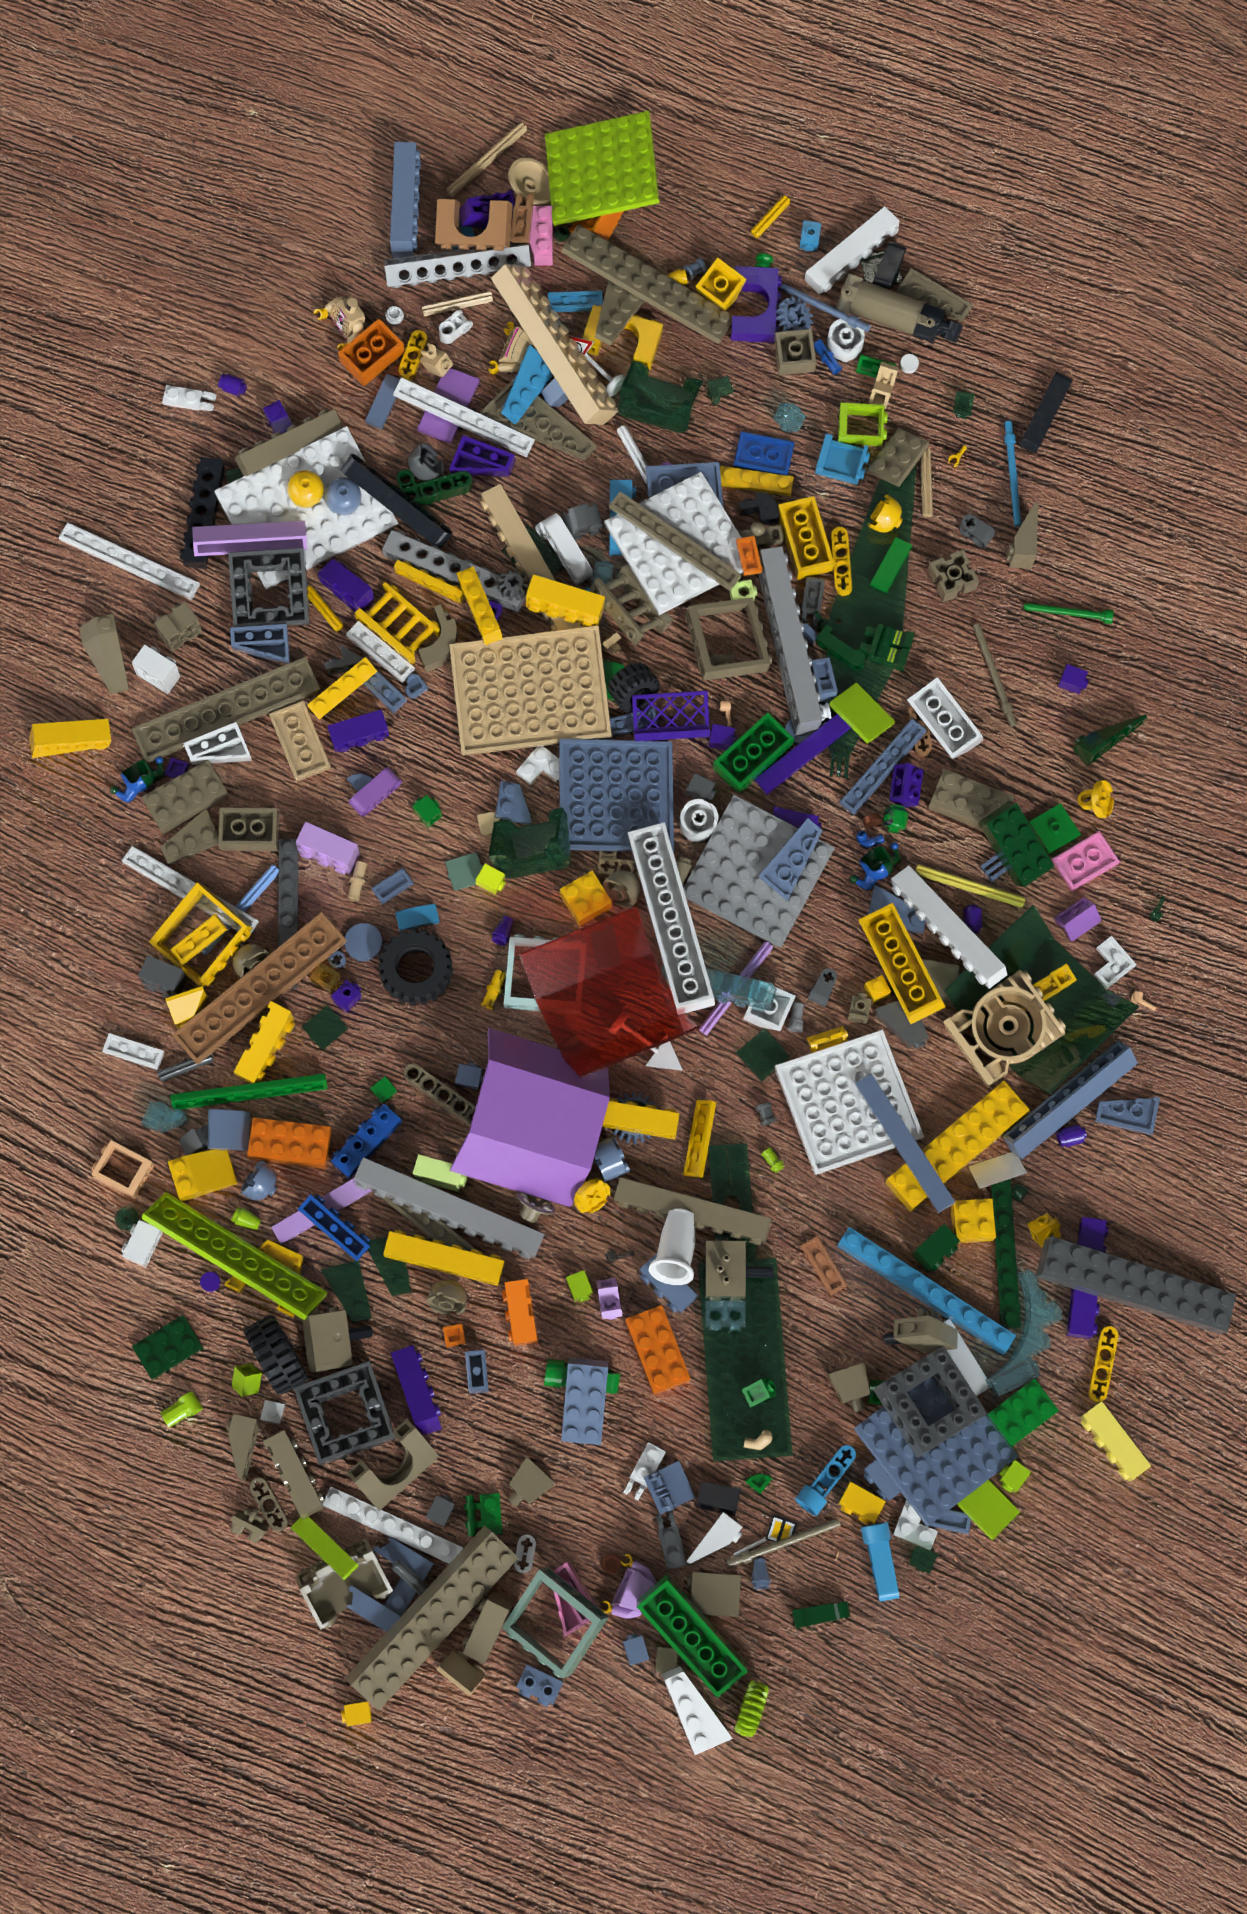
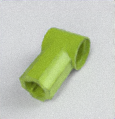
[160,1391,203,1428]

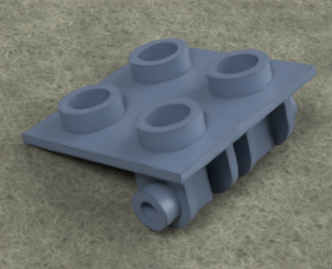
[644,1461,696,1515]

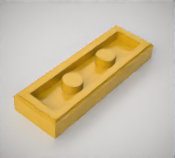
[170,914,228,965]

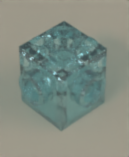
[773,403,806,432]

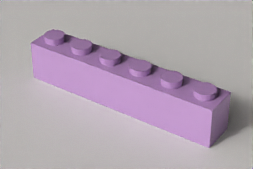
[192,521,307,556]

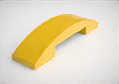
[1002,964,1077,1012]

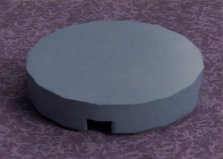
[344,923,383,962]

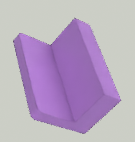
[1054,897,1101,941]

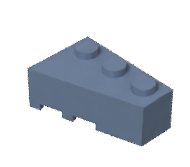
[230,624,291,664]

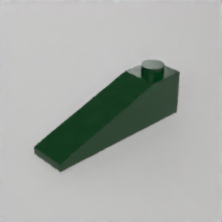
[1073,714,1147,766]

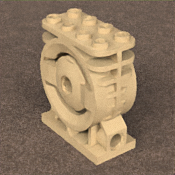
[943,970,1066,1088]

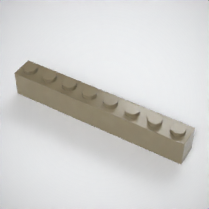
[613,1177,772,1245]

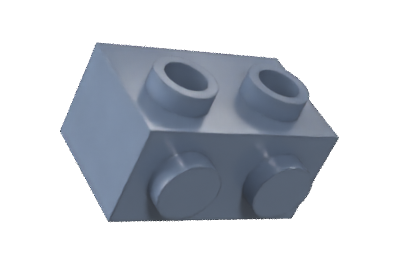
[516,1665,563,1707]

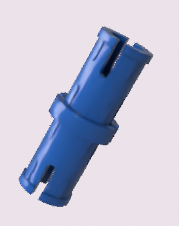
[814,339,842,375]

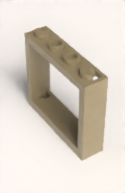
[685,597,772,681]

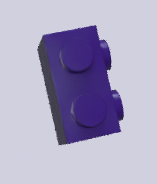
[889,763,924,808]

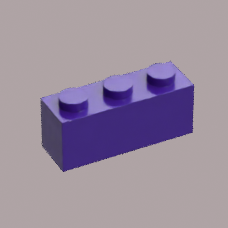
[327,709,389,752]

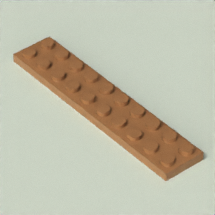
[172,912,347,1065]

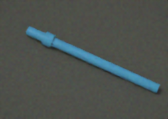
[1004,421,1022,527]

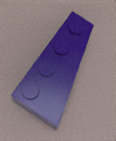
[391,1345,442,1436]

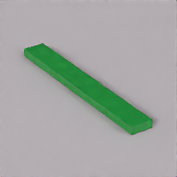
[170,1073,328,1110]

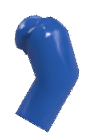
[856,831,885,848]

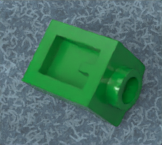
[742,1377,776,1408]

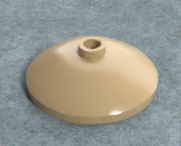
[508,158,551,206]

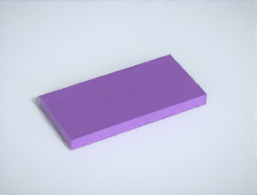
[417,368,480,444]

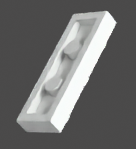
[102,1033,165,1070]

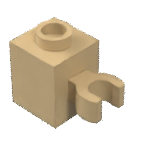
[420,343,453,378]

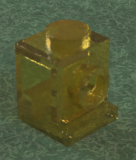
[310,963,341,993]

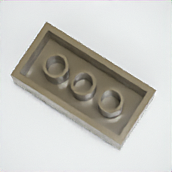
[142,760,229,835]
[928,769,1015,830]

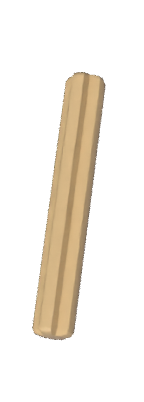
[422,291,493,316]
[920,448,933,517]

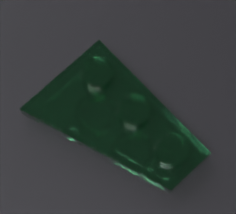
[368,1237,411,1297]
[320,1260,372,1323]

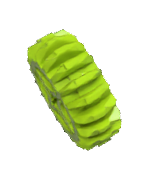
[735,1681,769,1737]

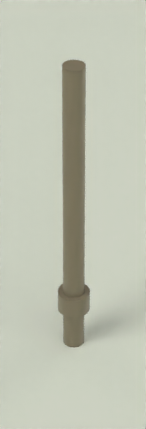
[973,623,1017,727]
[726,1519,841,1568]

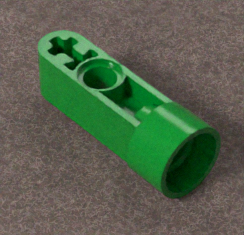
[544,1358,621,1394]

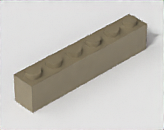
[235,408,344,477]

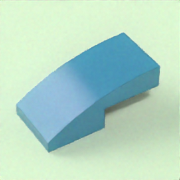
[395,904,440,931]

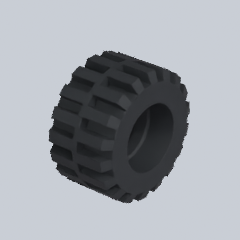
[608,662,660,712]

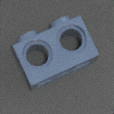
[810,657,838,703]

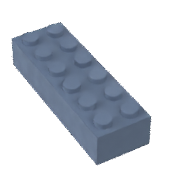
[390,142,421,258]

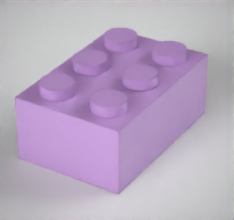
[296,822,360,875]

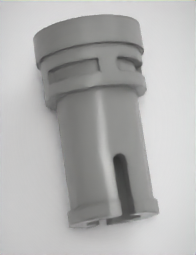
[787,1002,804,1032]

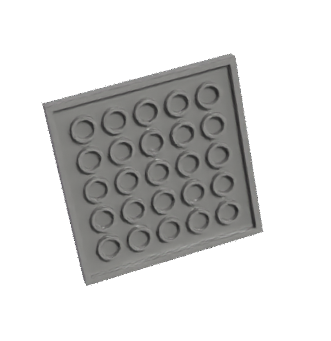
[683,795,835,949]

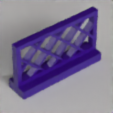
[632,690,710,741]

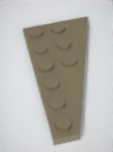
[479,379,597,461]

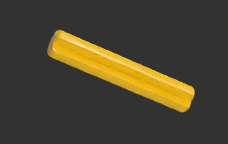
[751,195,790,238]
[308,585,343,632]

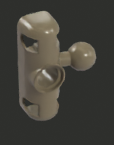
[738,522,784,550]

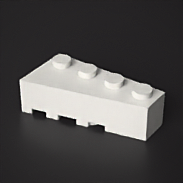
[662,1666,733,1755]

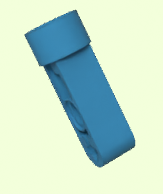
[794,1445,856,1516]
[860,1522,899,1602]

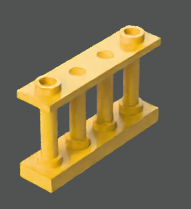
[355,582,441,665]

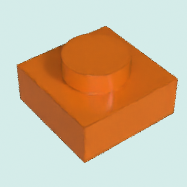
[443,1324,466,1348]

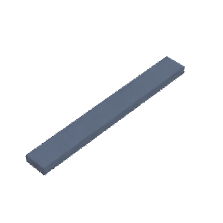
[855,1073,955,1213]

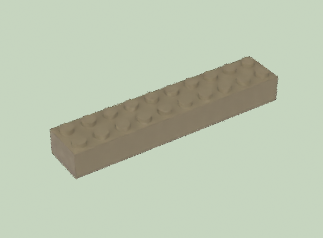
[345,1526,518,1711]

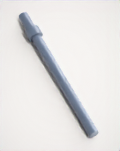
[781,283,871,332]

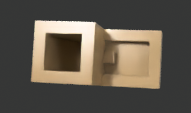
[868,362,899,409]

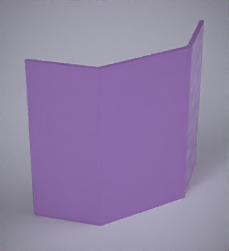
[450,1028,610,1207]

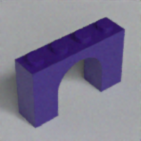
[731,266,782,343]

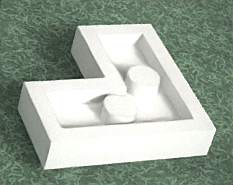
[516,746,559,785]
[1094,936,1137,990]
[893,1500,938,1550]

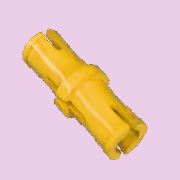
[481,970,506,1010]

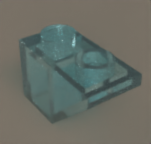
[141,1101,188,1134]

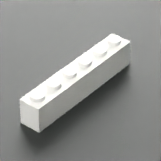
[805,207,900,295]

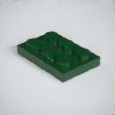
[132,1315,204,1381]

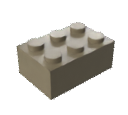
[218,808,279,851]

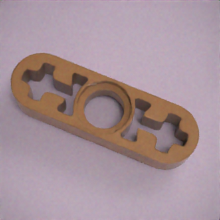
[908,706,932,757]

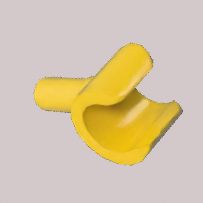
[948,445,967,467]

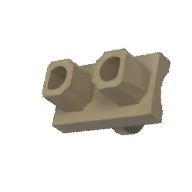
[231,1507,270,1544]

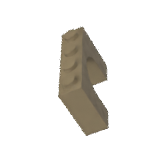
[346,1419,440,1511]

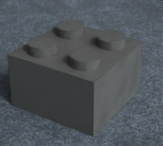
[138,955,188,998]

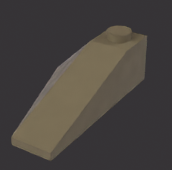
[79,614,129,694]

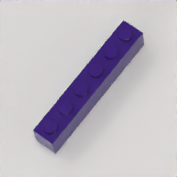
[1066,1217,1109,1339]

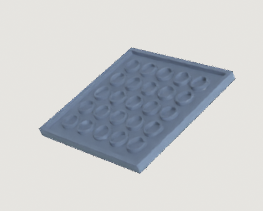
[559,739,674,852]
[854,1376,1018,1526]

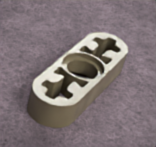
[250,1478,288,1532]

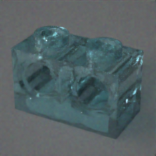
[705,1301,745,1331]

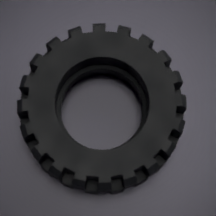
[378,929,453,1006]
[244,1315,308,1395]

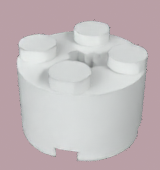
[827,319,865,362]
[680,799,718,842]

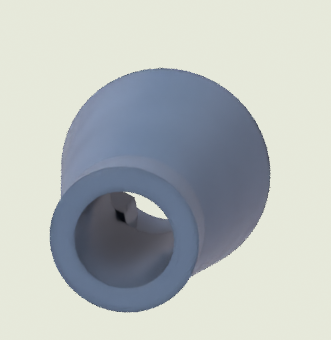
[751,1558,771,1590]

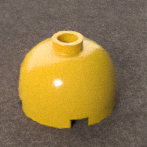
[287,470,324,508]
[868,494,903,533]

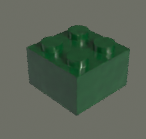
[911,1223,960,1273]

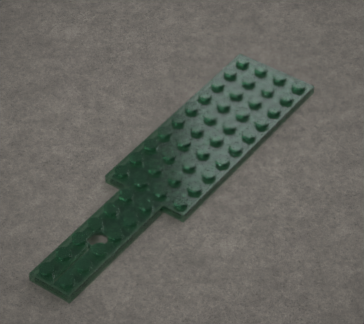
[698,1143,793,1462]

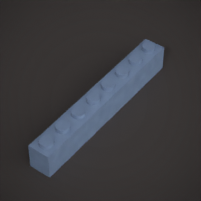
[1003,1040,1138,1159]

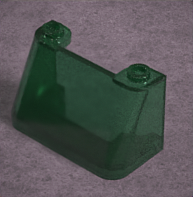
[618,360,703,433]
[488,807,571,879]

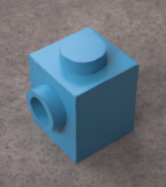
[799,221,821,251]

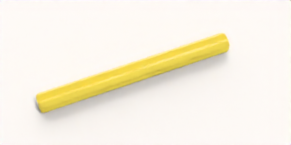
[915,864,1025,908]

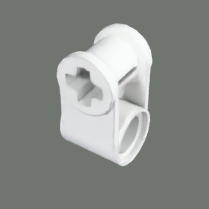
[439,310,473,344]

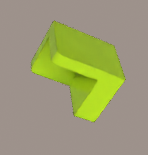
[232,1363,262,1397]

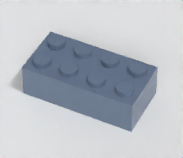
[561,1358,609,1445]

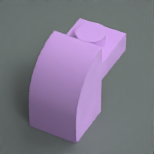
[596,1278,622,1320]

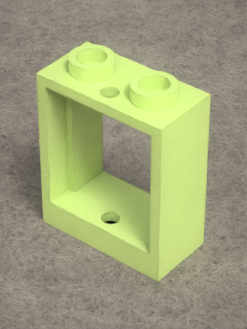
[413,1154,467,1192]

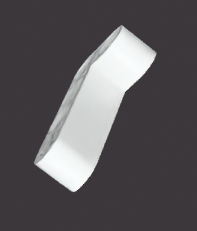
[535,513,594,585]

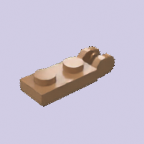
[510,194,534,243]

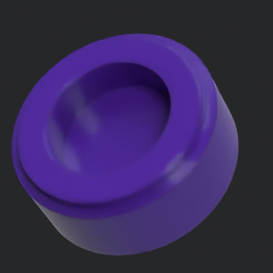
[200,1272,221,1292]

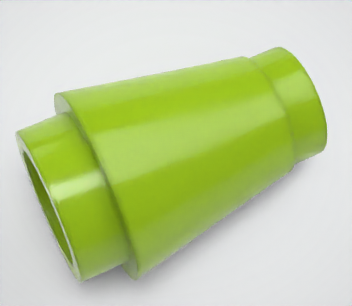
[231,1206,262,1230]

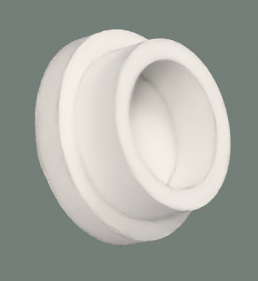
[385,306,404,324]

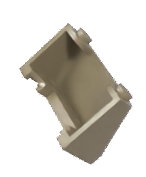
[296,1539,393,1630]

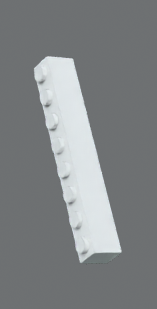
[891,866,1007,989]

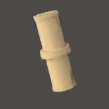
[347,861,367,901]

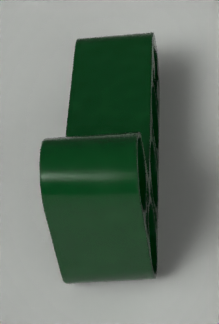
[397,470,472,506]

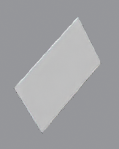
[968,1152,1027,1189]

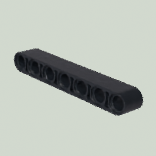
[340,454,452,549]

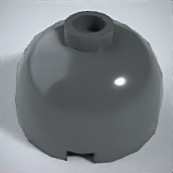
[408,443,444,481]

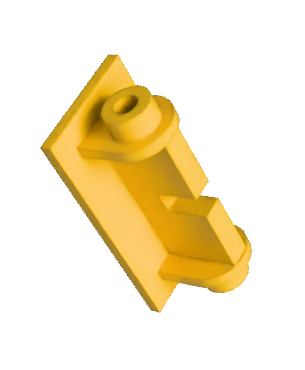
[807,1026,848,1053]

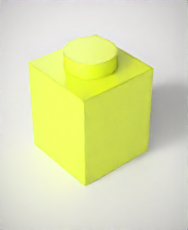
[476,863,506,895]

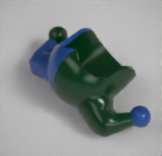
[110,756,165,803]
[850,842,902,891]

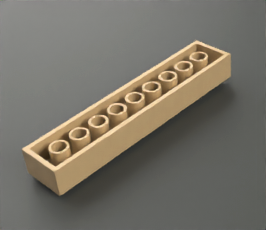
[491,264,618,425]

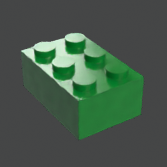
[986,1379,1059,1448]

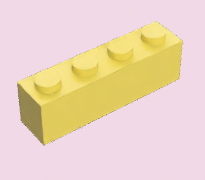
[1080,1401,1151,1482]

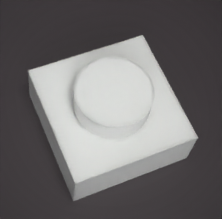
[260,1400,285,1424]

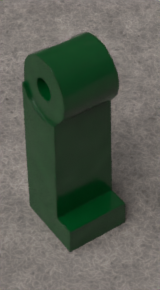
[816,625,865,670]
[791,1602,851,1629]

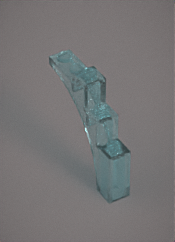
[985,1269,1063,1397]

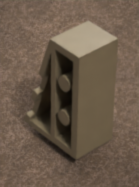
[462,1590,515,1664]

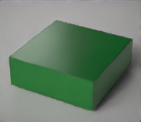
[370,1077,397,1104]

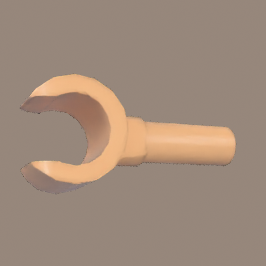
[720,701,732,727]
[1131,991,1157,1011]

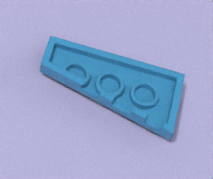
[501,345,553,424]

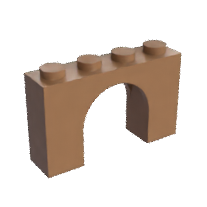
[435,199,512,251]

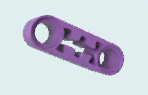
[349,767,402,817]

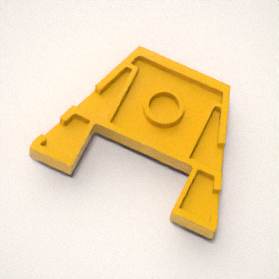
[224,1240,303,1318]

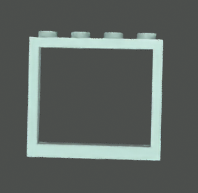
[504,935,586,1014]

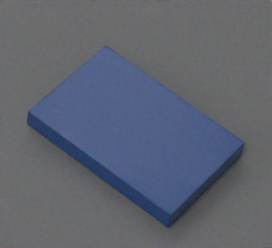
[733,431,795,476]

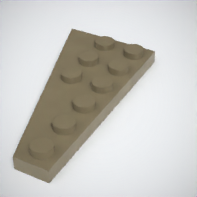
[595,269,663,346]

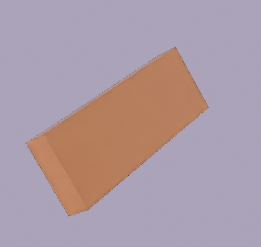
[800,1235,848,1296]

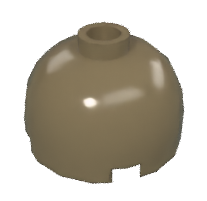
[602,870,641,909]
[232,943,270,979]
[427,1279,467,1315]

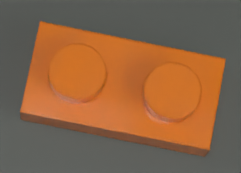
[736,536,762,576]

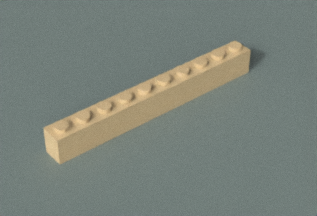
[479,484,582,631]

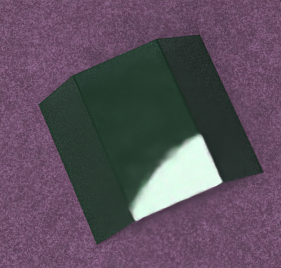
[944,905,1139,1094]

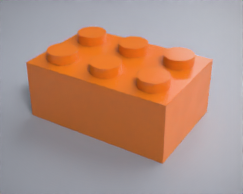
[338,319,405,387]

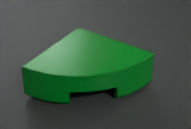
[745,1474,772,1494]

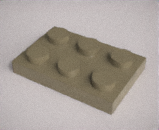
[868,428,929,487]

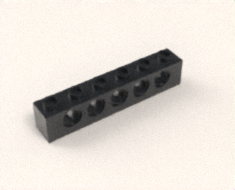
[180,457,225,570]

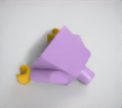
[600,1554,656,1619]

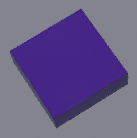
[164,757,190,779]

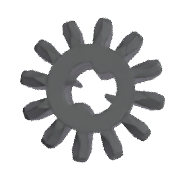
[498,569,529,601]

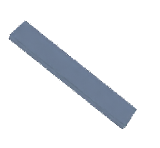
[839,718,927,815]

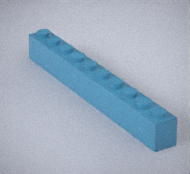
[837,1227,1016,1355]

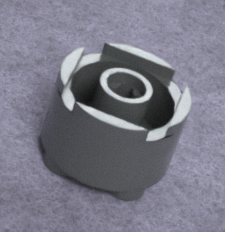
[561,503,603,541]

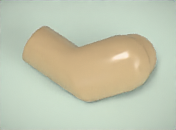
[744,1430,772,1450]

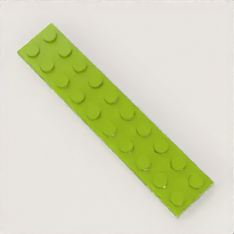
[142,1192,327,1320]

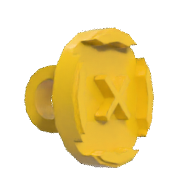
[1077,780,1114,818]
[574,1178,611,1213]

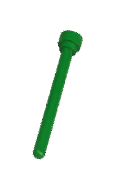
[1023,603,1114,624]

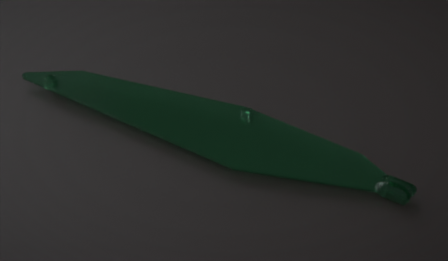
[821,463,917,778]

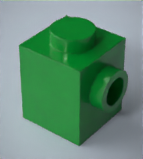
[412,795,442,828]

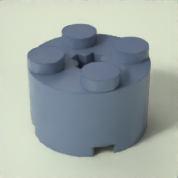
[594,1136,630,1182]

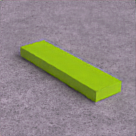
[290,1517,359,1580]

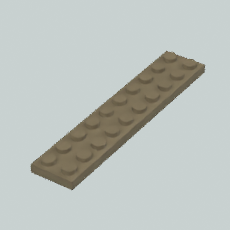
[561,224,734,344]
[131,657,321,763]

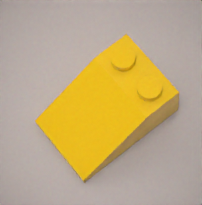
[168,1149,238,1202]

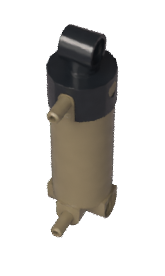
[836,273,963,344]

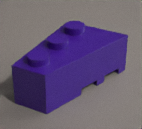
[459,190,516,229]
[449,435,516,477]
[317,559,374,613]

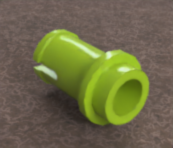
[761,1147,785,1173]

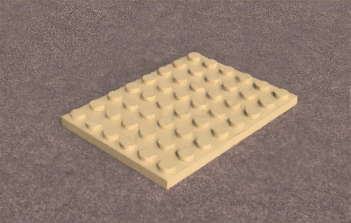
[449,626,612,756]

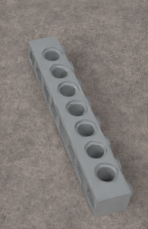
[383,242,531,288]
[382,530,527,613]

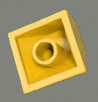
[165,986,208,1029]

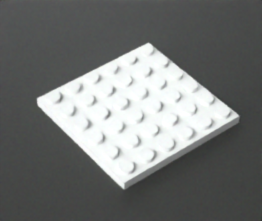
[604,472,742,615]
[774,1030,924,1175]

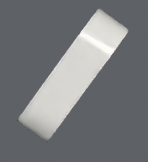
[514,1535,536,1573]

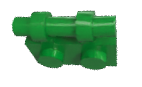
[464,1493,502,1537]

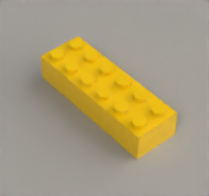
[859,903,945,1024]

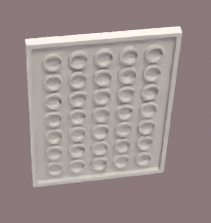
[214,426,398,590]

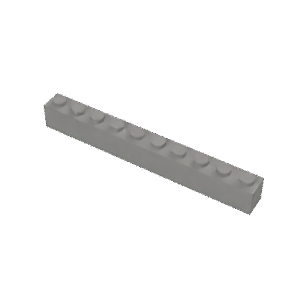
[353,1157,545,1260]

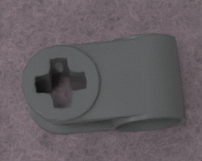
[959,514,996,548]
[808,968,837,1007]

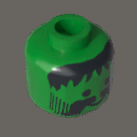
[882,805,909,833]

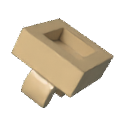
[601,632,622,654]

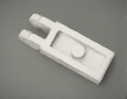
[162,385,216,411]
[623,1442,666,1501]

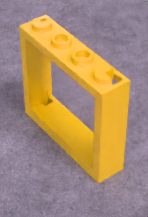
[149,883,253,987]

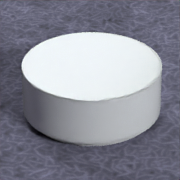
[900,354,919,374]

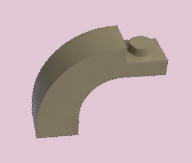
[419,604,457,672]

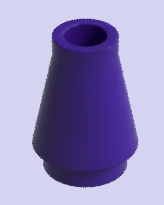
[491,916,514,946]

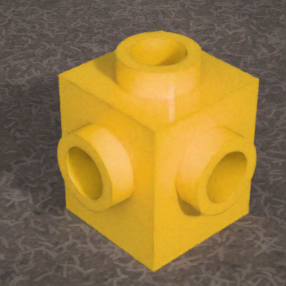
[1027,1213,1062,1248]

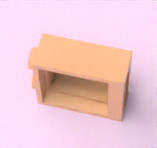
[91,1140,154,1199]

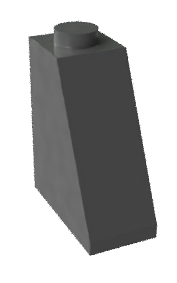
[874,1000,929,1049]

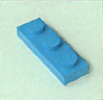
[548,291,603,312]

